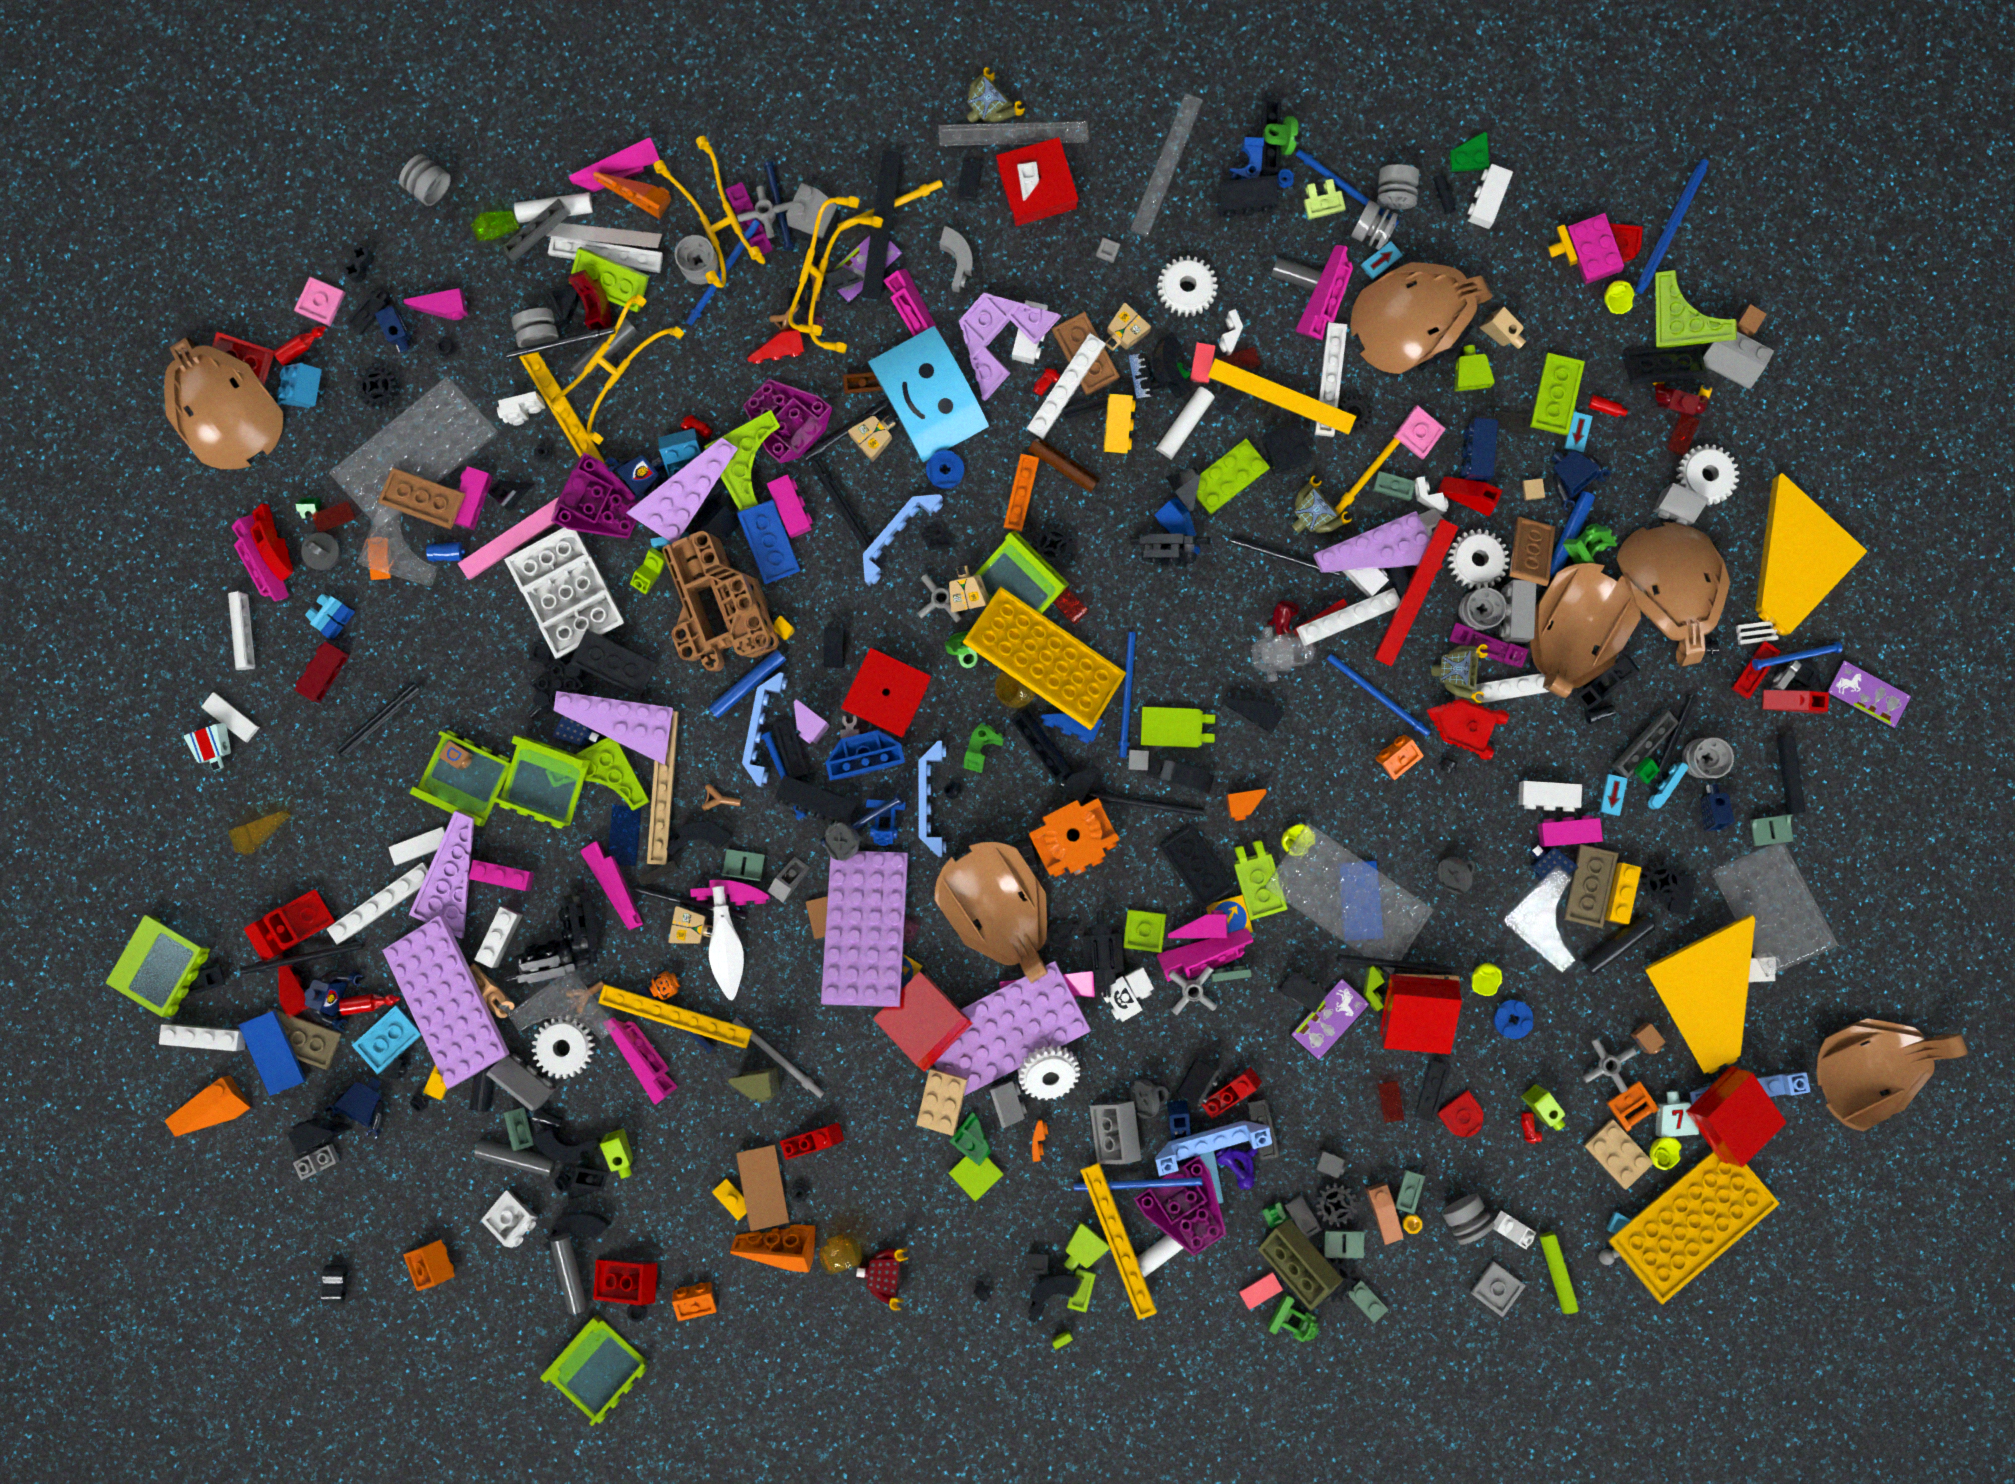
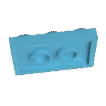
[352,1005,422,1074]

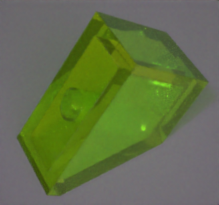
[471,211,519,241]

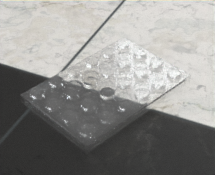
[1711,840,1839,977]

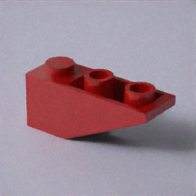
[747,327,804,364]
[1437,476,1503,516]
[1762,690,1829,714]
[278,954,310,1019]
[1201,1066,1262,1119]
[780,1122,844,1160]

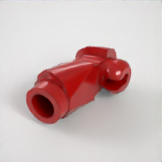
[1032,368,1061,396]
[681,415,713,439]
[1520,1112,1542,1144]

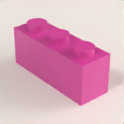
[454,466,493,530]
[767,475,813,539]
[1538,815,1603,847]
[469,860,535,891]

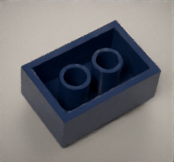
[1460,418,1498,483]

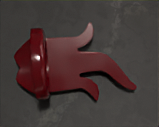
[1267,601,1300,644]

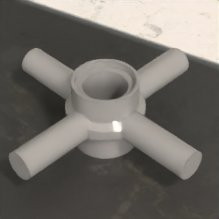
[737,186,792,238]
[917,574,962,623]
[1168,966,1217,1015]
[1582,1038,1637,1093]

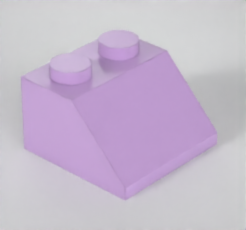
[794,699,830,744]

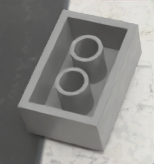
[1499,580,1536,644]

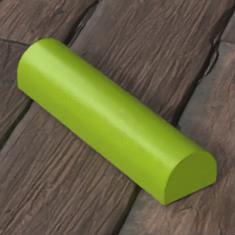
[1539,1231,1579,1314]

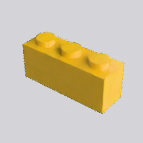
[1103,394,1135,454]
[1605,863,1641,924]

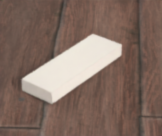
[201,692,260,742]
[388,827,446,865]

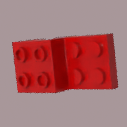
[244,889,335,962]

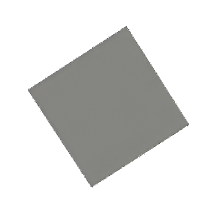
[1470,1260,1526,1317]

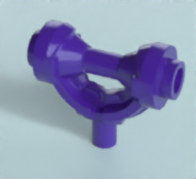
[1215,1147,1258,1190]

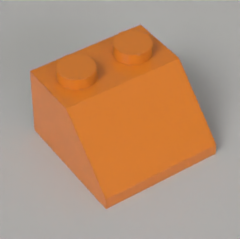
[403,1240,455,1291]

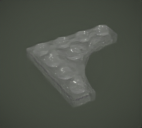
[357,505,438,586]
[1503,865,1575,972]
[507,971,616,1040]

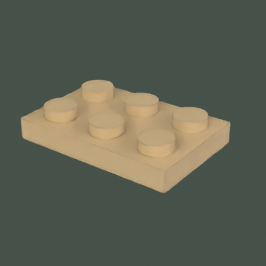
[916,1068,968,1136]
[1583,1119,1653,1190]

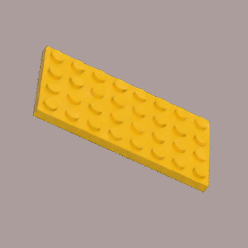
[963,586,1126,730]
[1608,1151,1780,1304]

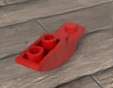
[250,503,293,581]

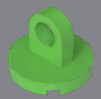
[1263,116,1298,155]
[945,631,978,668]

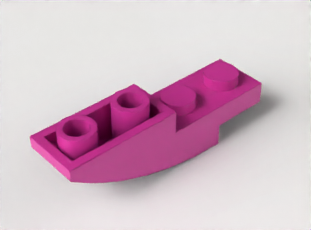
[691,880,771,906]

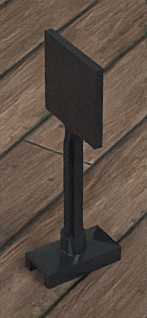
[787,209,839,315]

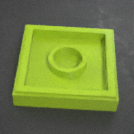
[1123,909,1166,953]
[949,1156,1004,1202]

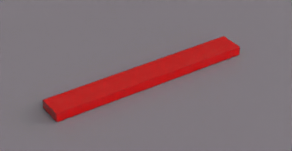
[1373,519,1458,667]

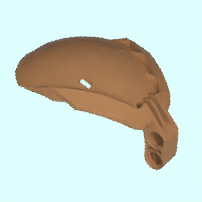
[1350,262,1493,374]
[164,336,283,469]
[1617,522,1730,667]
[1530,563,1641,698]
[935,842,1048,984]
[1817,1019,1968,1131]

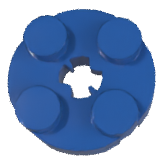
[926,450,964,489]
[1493,1000,1533,1039]

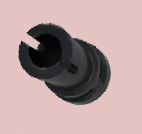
[1585,704,1616,725]
[532,1108,563,1130]

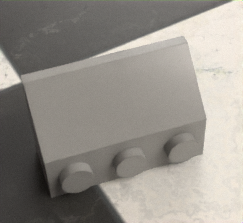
[1703,332,1774,389]
[486,1053,555,1111]
[1090,1101,1141,1164]

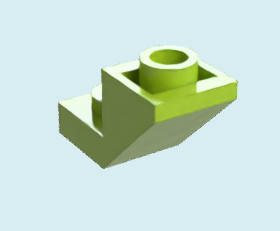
[630,547,666,595]
[1363,965,1385,1011]

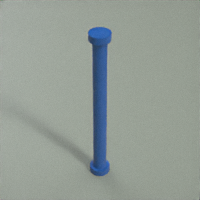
[1752,641,1842,671]
[761,732,807,820]

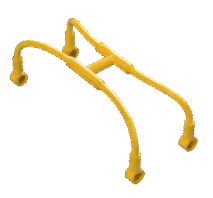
[653,136,765,288]
[788,196,883,353]
[550,294,685,445]

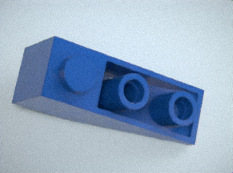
[1155,497,1200,555]
[1041,713,1103,744]

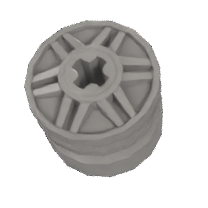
[399,154,451,206]
[1377,165,1419,209]
[1351,200,1398,251]
[674,235,720,285]
[1458,588,1507,630]
[1682,738,1734,778]
[1442,1194,1495,1245]

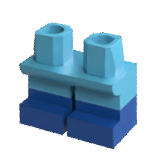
[305,593,356,640]

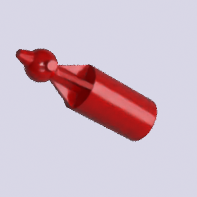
[273,326,326,366]
[339,994,400,1015]

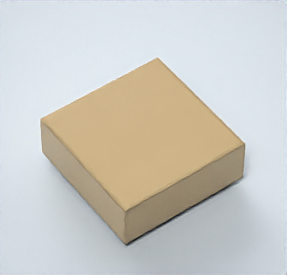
[1522,478,1545,500]

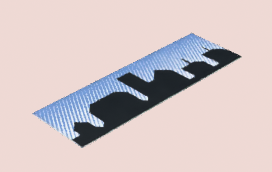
[1129,353,1153,398]

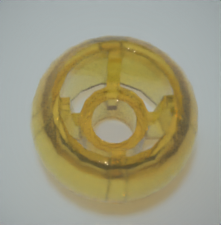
[995,671,1036,708]
[819,1234,862,1275]

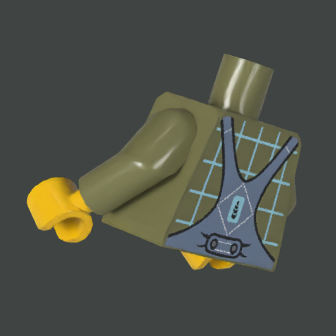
[966,67,1025,123]
[1292,476,1352,533]
[1431,644,1488,704]

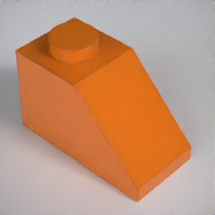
[1226,789,1267,821]

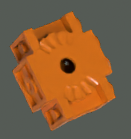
[1029,798,1120,877]

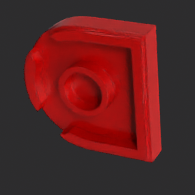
[1609,223,1643,263]
[1437,1090,1483,1137]

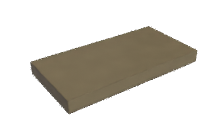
[1563,844,1619,928]
[267,1007,343,1070]

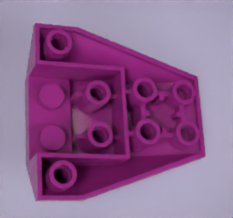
[743,379,832,464]
[551,452,640,539]
[1134,1156,1226,1256]

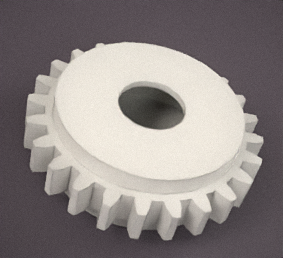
[1157,256,1218,317]
[1676,444,1739,506]
[1447,529,1510,590]
[532,1017,595,1079]
[1018,1045,1080,1100]

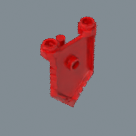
[1426,698,1509,760]

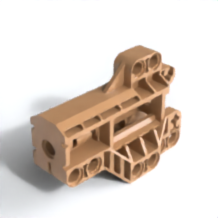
[662,531,779,672]

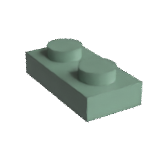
[1373,471,1416,501]
[1210,966,1252,982]
[504,1107,534,1151]
[1394,1170,1425,1214]
[1347,1280,1388,1323]

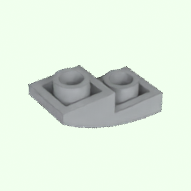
[293,1144,340,1180]

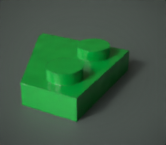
[1449,132,1490,172]
[949,1112,992,1166]

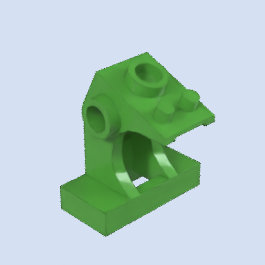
[1563,523,1617,564]
[964,723,1004,773]
[1267,1292,1319,1342]

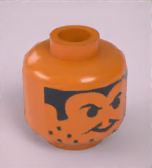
[650,971,680,1000]

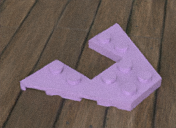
[959,293,1061,401]

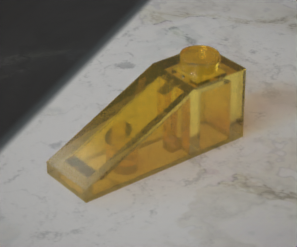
[228,811,290,855]

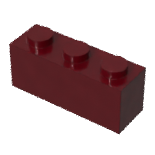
[294,641,350,704]

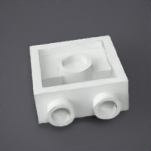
[497,391,546,425]
[481,1190,538,1248]

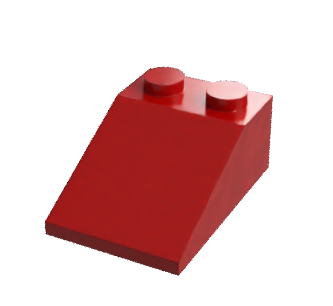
[211,332,274,386]
[593,1259,658,1305]

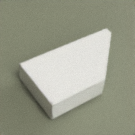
[1017,162,1039,201]

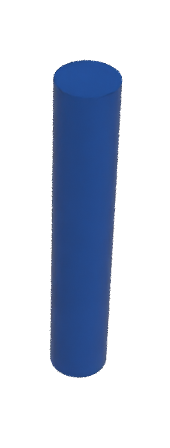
[1550,491,1595,577]
[708,649,786,718]

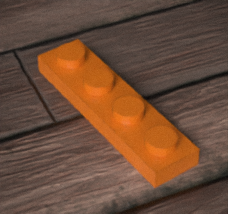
[1003,454,1039,532]

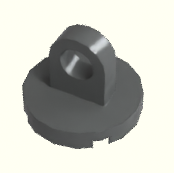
[301,532,341,570]
[824,822,862,861]
[1437,856,1475,894]
[1130,1079,1168,1119]

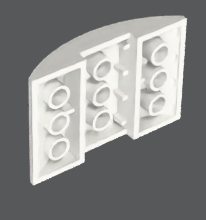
[504,528,624,659]

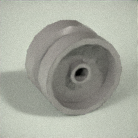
[511,308,559,348]

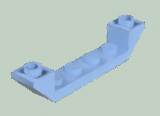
[863,494,943,586]
[742,673,788,787]
[919,741,946,857]
[1690,1072,1810,1104]
[1155,1120,1272,1176]

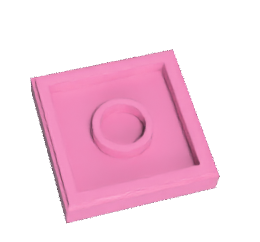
[294,277,346,326]
[1394,405,1446,459]

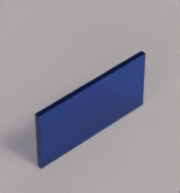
[608,805,641,866]

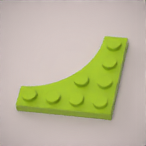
[1655,270,1737,348]
[704,410,780,511]
[546,737,650,811]

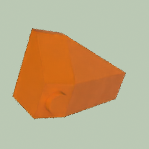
[593,172,671,219]
[165,1075,251,1137]
[730,1224,816,1272]

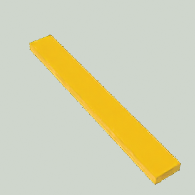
[519,352,609,468]
[1208,358,1356,435]
[598,984,753,1049]
[1081,1162,1157,1320]

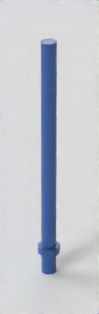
[1296,149,1400,227]
[685,219,761,326]
[1118,632,1136,758]
[1327,654,1431,737]
[1074,1177,1203,1192]

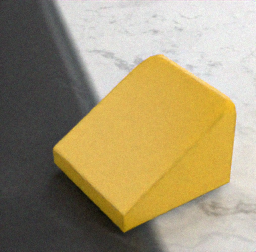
[773,616,795,640]

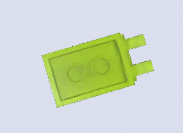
[1141,707,1215,748]
[1233,840,1288,920]

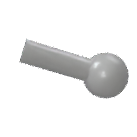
[1599,1249,1620,1265]

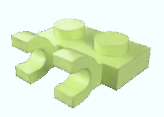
[1304,179,1346,220]

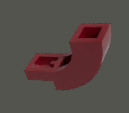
[568,270,612,331]

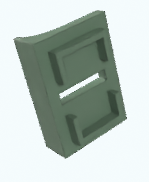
[1750,815,1793,846]
[722,849,765,881]
[1324,1229,1365,1258]

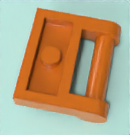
[1606,1081,1659,1132]

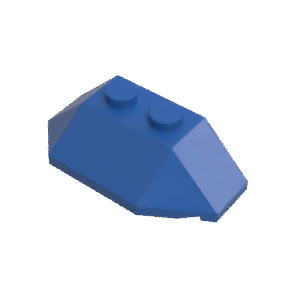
[826,730,905,781]

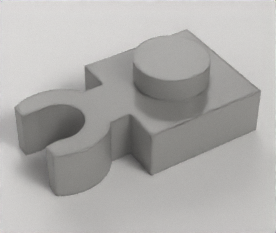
[1771,660,1802,690]
[840,716,860,739]

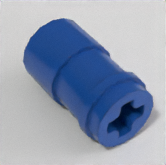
[426,542,465,562]

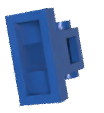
[1228,137,1264,180]
[866,799,906,846]

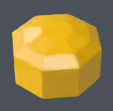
[1402,1214,1422,1234]

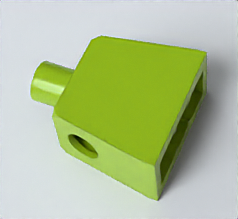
[1454,345,1494,391]
[1521,1084,1565,1131]
[600,1128,633,1178]
[1064,1221,1110,1272]

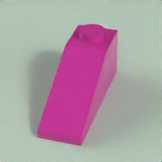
[404,288,468,320]
[1168,910,1228,938]

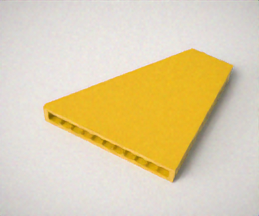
[1755,473,1867,636]
[1644,913,1755,1074]

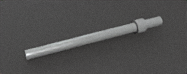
[732,1017,825,1098]

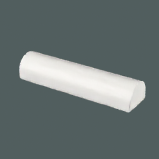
[514,192,593,223]
[1156,387,1214,460]
[228,591,255,670]
[1137,1235,1183,1278]

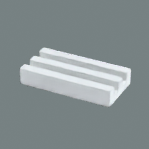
[1736,621,1778,645]

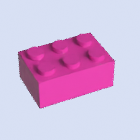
[1567,213,1624,285]

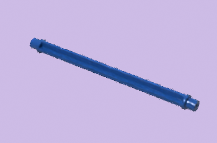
[1635,159,1709,294]

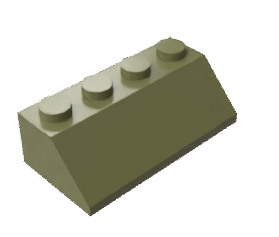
[728,1067,781,1102]
[1258,1219,1343,1311]

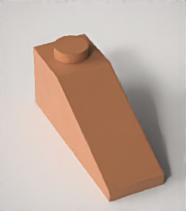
[1365,1182,1404,1245]

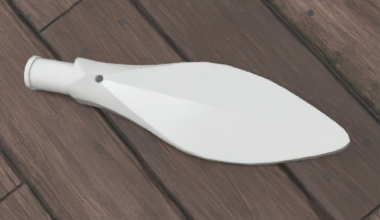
[709,886,744,1000]

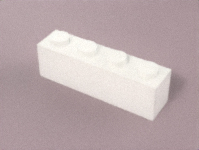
[159,1024,246,1051]

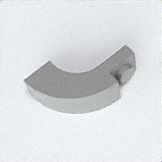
[940,226,973,293]

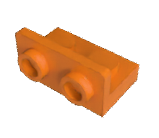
[1375,735,1424,780]
[672,1282,717,1321]

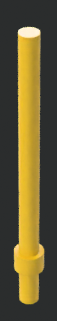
[837,180,943,231]
[1335,437,1400,514]

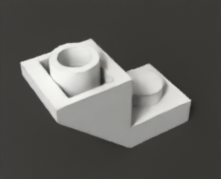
[1219,309,1243,357]
[1414,477,1448,515]
[1493,1211,1536,1249]

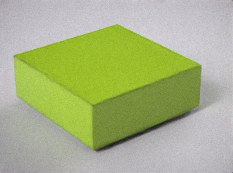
[1052,1330,1073,1350]

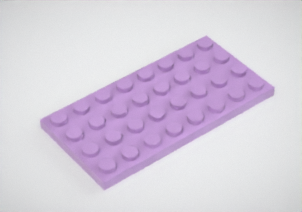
[821,851,908,1007]
[382,914,510,1089]
[934,961,1091,1096]

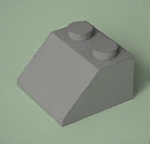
[786,183,837,239]
[1653,483,1709,526]
[990,1080,1027,1128]

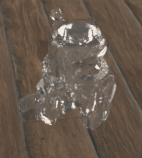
[1251,627,1316,682]

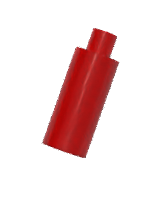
[1588,394,1628,417]

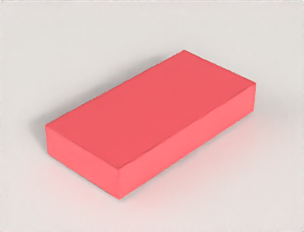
[1190,343,1215,384]
[1239,1272,1283,1310]

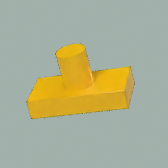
[1548,224,1578,266]
[423,1064,447,1100]
[712,1178,747,1221]

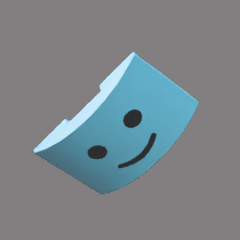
[868,326,989,462]

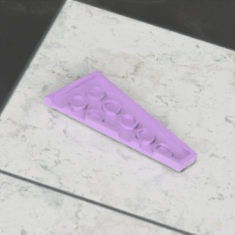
[626,438,738,543]
[1313,511,1430,573]
[554,691,673,765]
[409,810,475,939]

